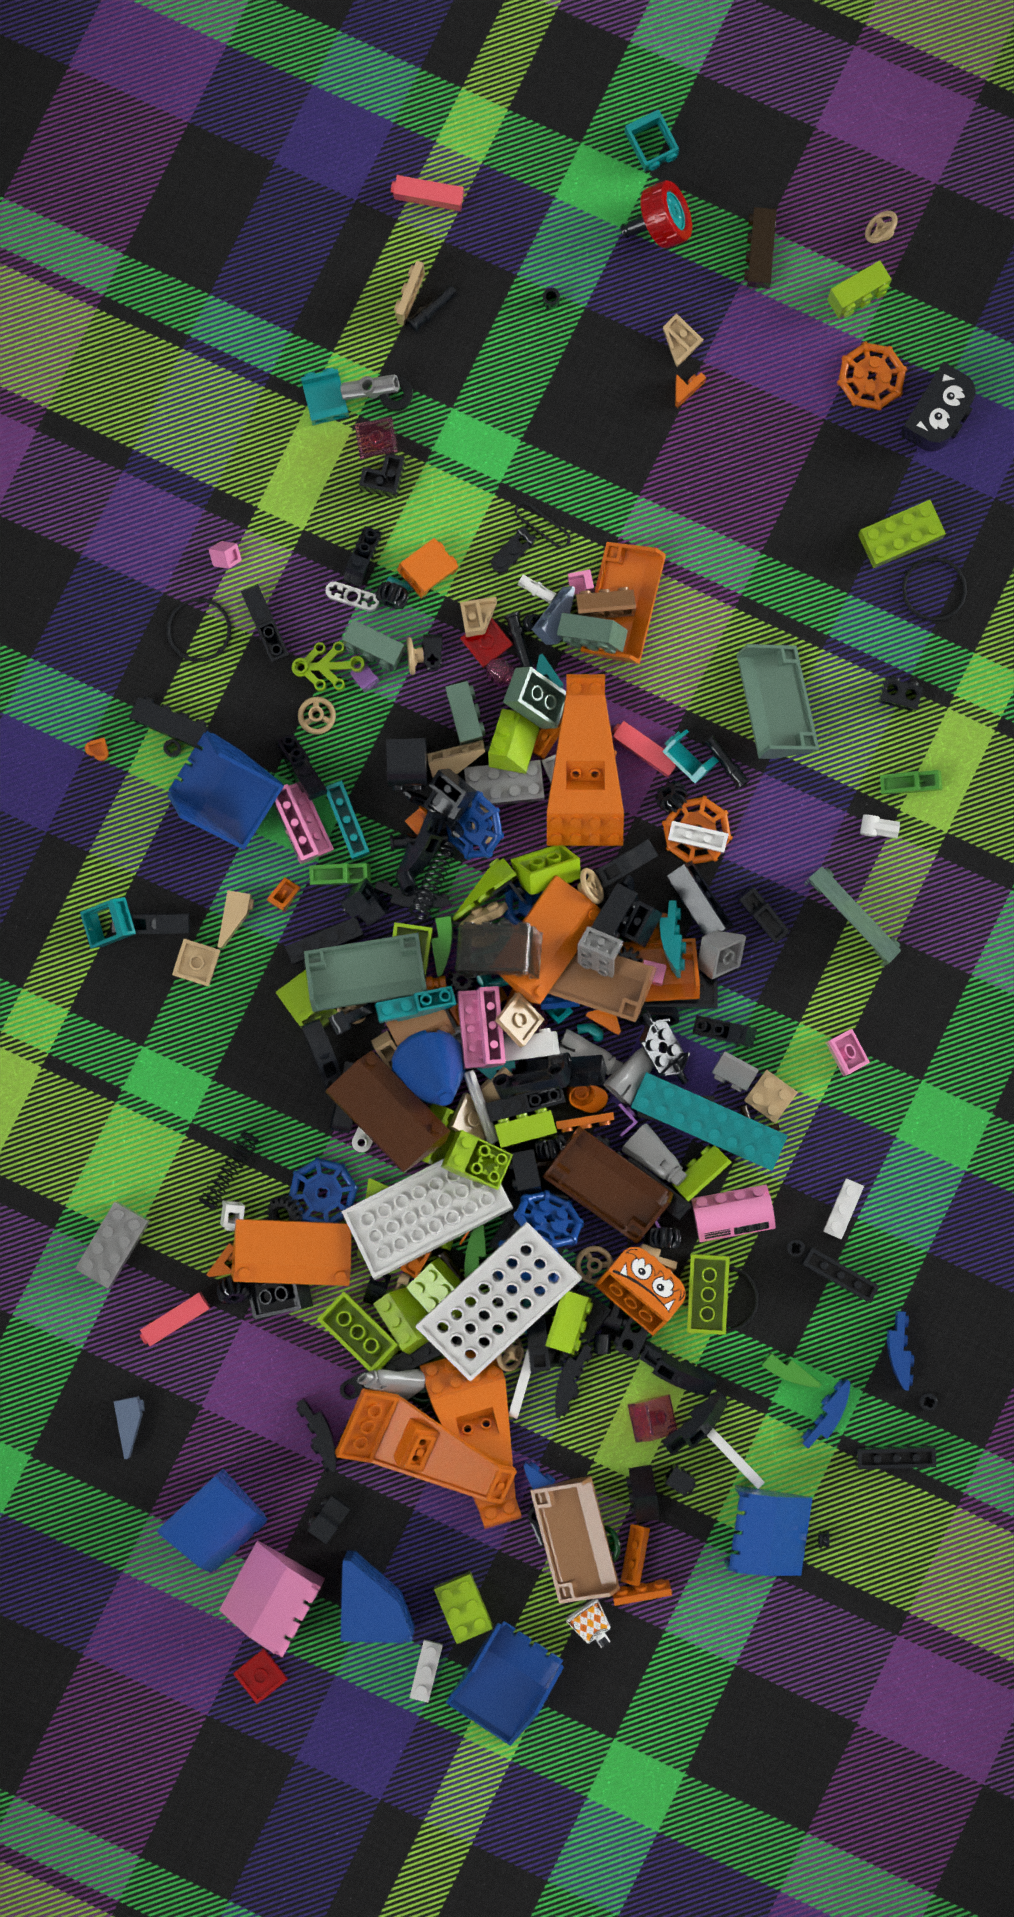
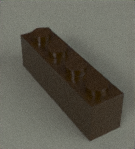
[744,207,777,289]

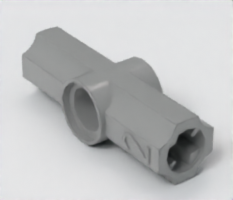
[341,374,399,400]

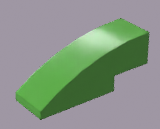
[880,770,942,794]
[309,863,371,885]
[431,915,453,977]
[464,1224,486,1278]
[761,1353,822,1388]

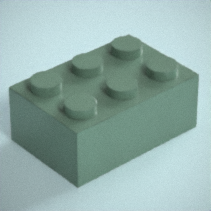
[557,613,628,654]
[342,619,405,672]
[503,667,566,729]
[445,681,486,745]

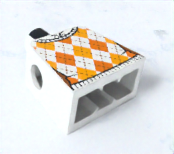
[566,1598,610,1648]

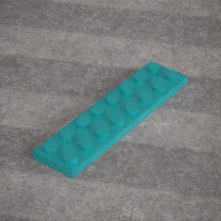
[631,1072,788,1171]

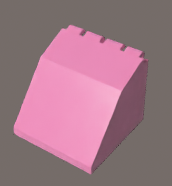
[219,1540,325,1657]

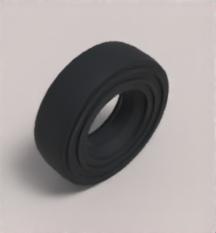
[379,376,413,411]

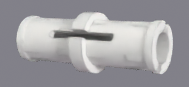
[517,574,556,604]

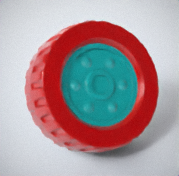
[620,180,692,248]

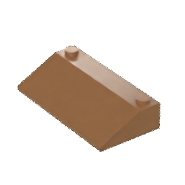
[548,951,657,1022]
[530,1476,620,1604]

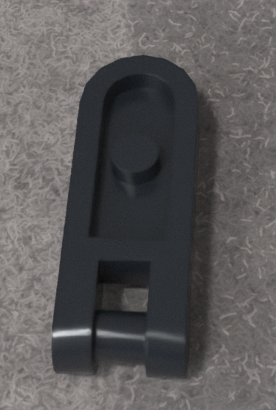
[491,525,538,574]

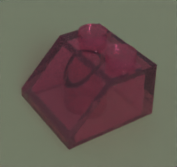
[355,417,398,459]
[627,1394,677,1443]

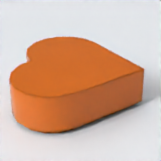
[85,738,109,761]

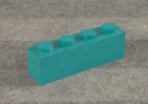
[326,780,371,861]

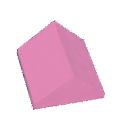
[825,1029,870,1076]

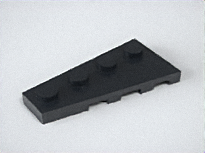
[643,974,718,1009]

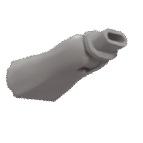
[559,1028,623,1076]
[604,1046,661,1106]
[622,1123,687,1186]
[358,1369,425,1400]

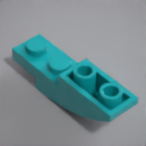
[660,901,686,978]
[375,986,456,1023]

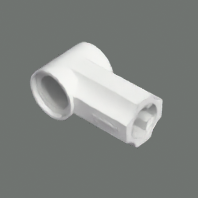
[860,815,900,839]

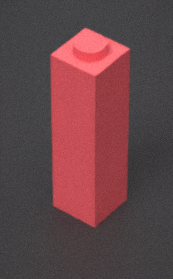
[391,175,464,211]
[612,721,676,778]
[140,1292,211,1346]

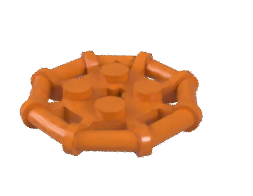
[837,341,907,411]
[662,795,733,864]

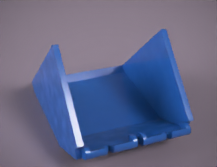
[167,731,284,850]
[157,1468,268,1573]
[724,1485,813,1576]
[340,1551,415,1643]
[445,1621,564,1746]

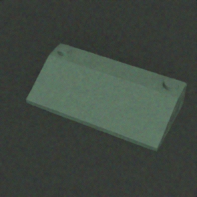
[736,644,819,759]
[803,866,901,967]
[304,933,427,1012]

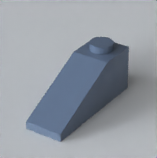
[531,586,575,645]
[114,1396,145,1459]

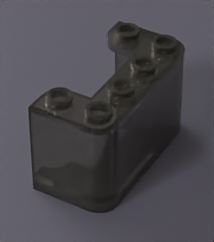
[455,921,543,979]

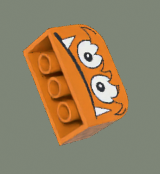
[594,1247,685,1336]

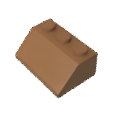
[576,587,636,618]
[385,1010,455,1046]

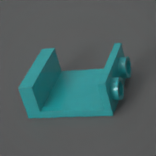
[301,368,349,426]
[662,729,719,783]

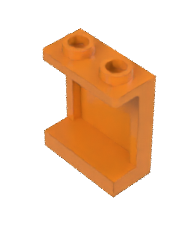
[397,538,459,599]

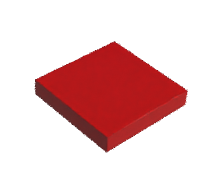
[460,617,513,669]
[233,1648,288,1704]

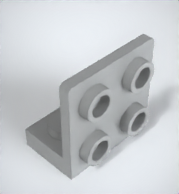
[577,926,623,978]

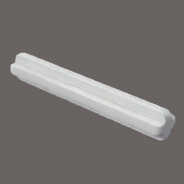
[464,1070,498,1144]

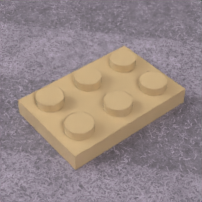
[394,261,425,326]

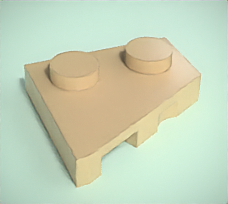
[663,314,703,367]
[460,597,497,637]
[459,902,508,932]

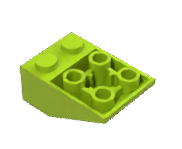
[276,970,338,1028]
[441,1130,513,1190]

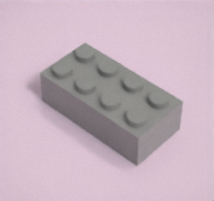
[464,760,544,807]
[75,1201,150,1289]

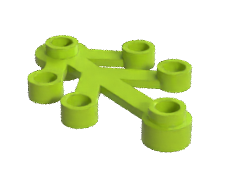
[292,641,365,692]

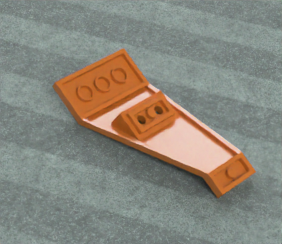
[547,674,624,846]
[420,1350,522,1529]
[335,1388,517,1504]

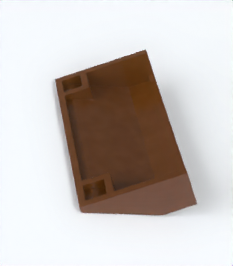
[326,1051,450,1173]
[543,1126,674,1244]

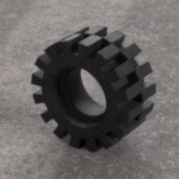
[265,1195,303,1221]

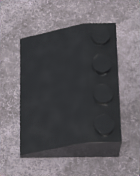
[248,1282,313,1319]

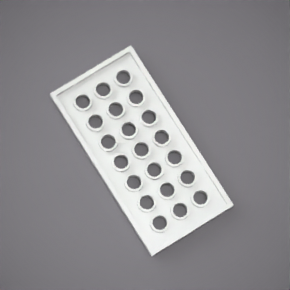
[415,1222,582,1381]

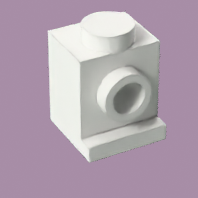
[220,1200,245,1231]

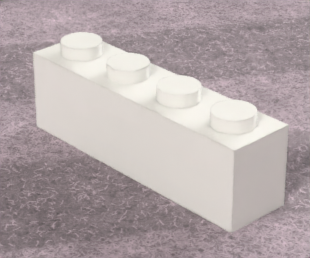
[503,1028,560,1061]

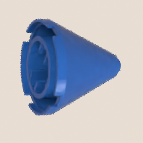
[392,1030,466,1106]

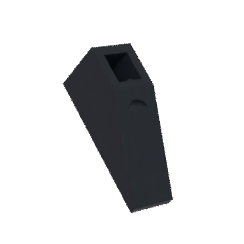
[343,526,382,587]
[692,1015,757,1048]
[526,1313,550,1372]

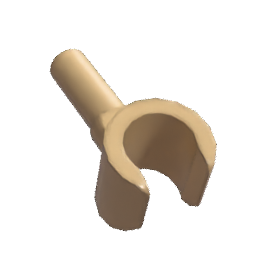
[393,1273,410,1291]

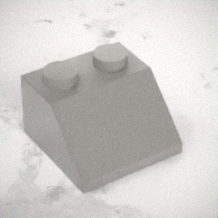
[698,931,746,979]
[712,1051,759,1092]

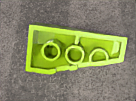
[452,858,517,922]

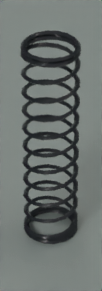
[409,841,458,919]
[198,1130,260,1211]

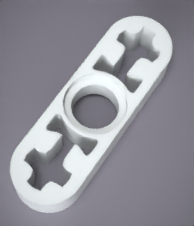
[326,582,379,612]

